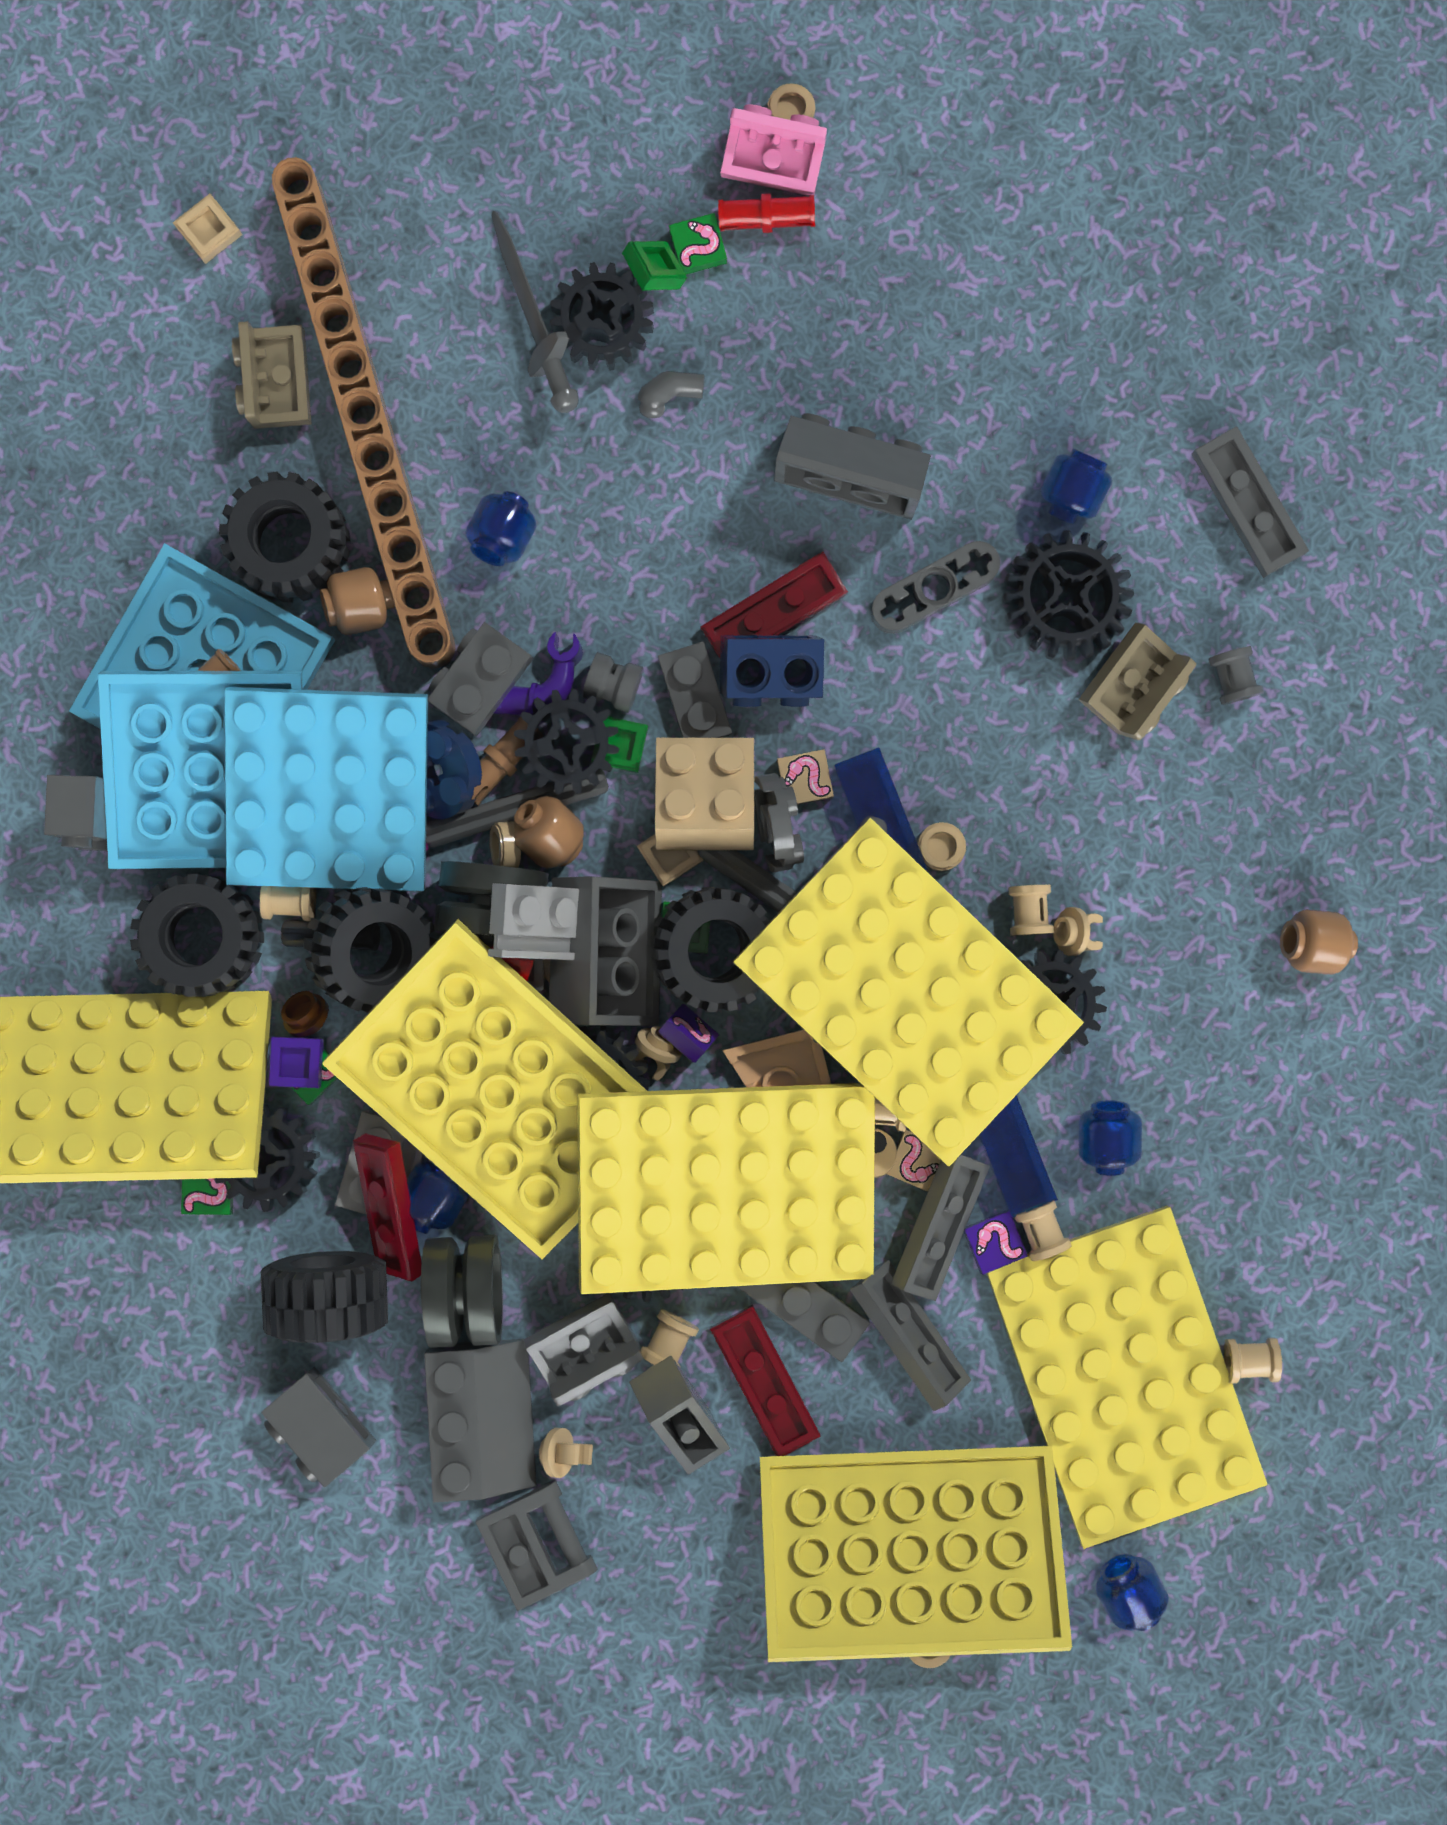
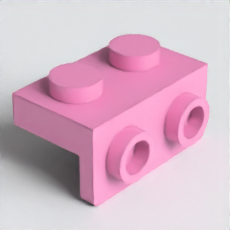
[720,104,827,196]

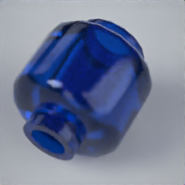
[1040,448,1113,524]
[465,491,537,567]
[1079,1100,1142,1176]
[407,1161,469,1234]
[1096,1554,1169,1631]

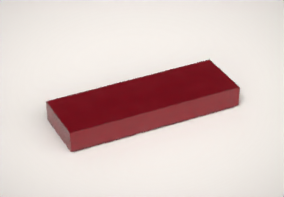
[700,551,848,660]
[353,1133,422,1282]
[710,1305,821,1456]

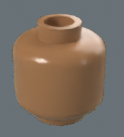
[320,567,395,635]
[514,796,584,869]
[1280,909,1358,975]

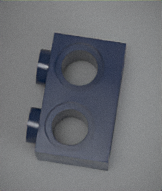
[720,635,824,707]

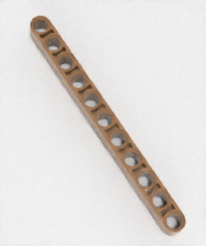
[272,157,455,669]

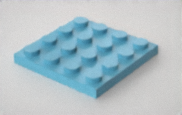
[69,543,335,729]
[98,671,303,869]
[225,687,428,891]

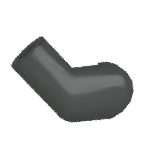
[638,371,705,418]

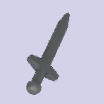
[492,211,579,413]

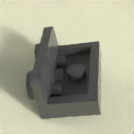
[428,622,533,737]
[524,1293,643,1406]

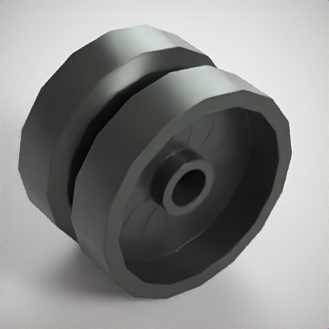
[434,861,549,942]
[420,1235,503,1348]

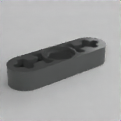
[871,541,1000,634]

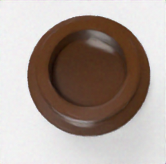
[281,991,329,1038]

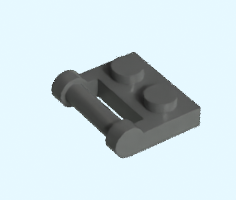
[475,1480,598,1611]

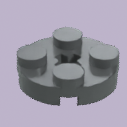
[754,773,804,873]

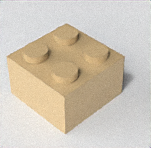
[655,738,754,850]

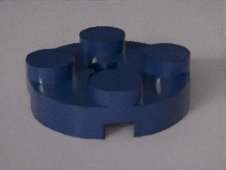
[426,720,482,819]

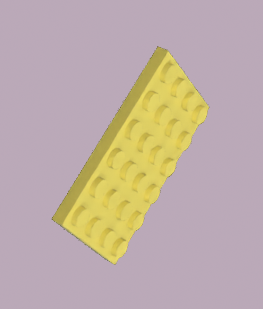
[732,818,1084,1167]
[322,919,647,1259]
[0,991,272,1183]
[577,1083,875,1294]
[987,1206,1268,1549]
[760,1446,1072,1662]

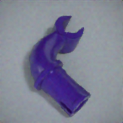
[494,632,583,715]

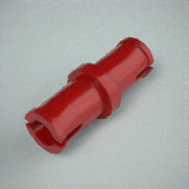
[718,193,815,233]

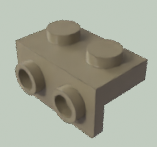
[232,321,312,429]
[1078,622,1196,740]

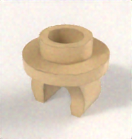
[1053,907,1103,956]
[635,1026,682,1081]
[539,1428,593,1478]

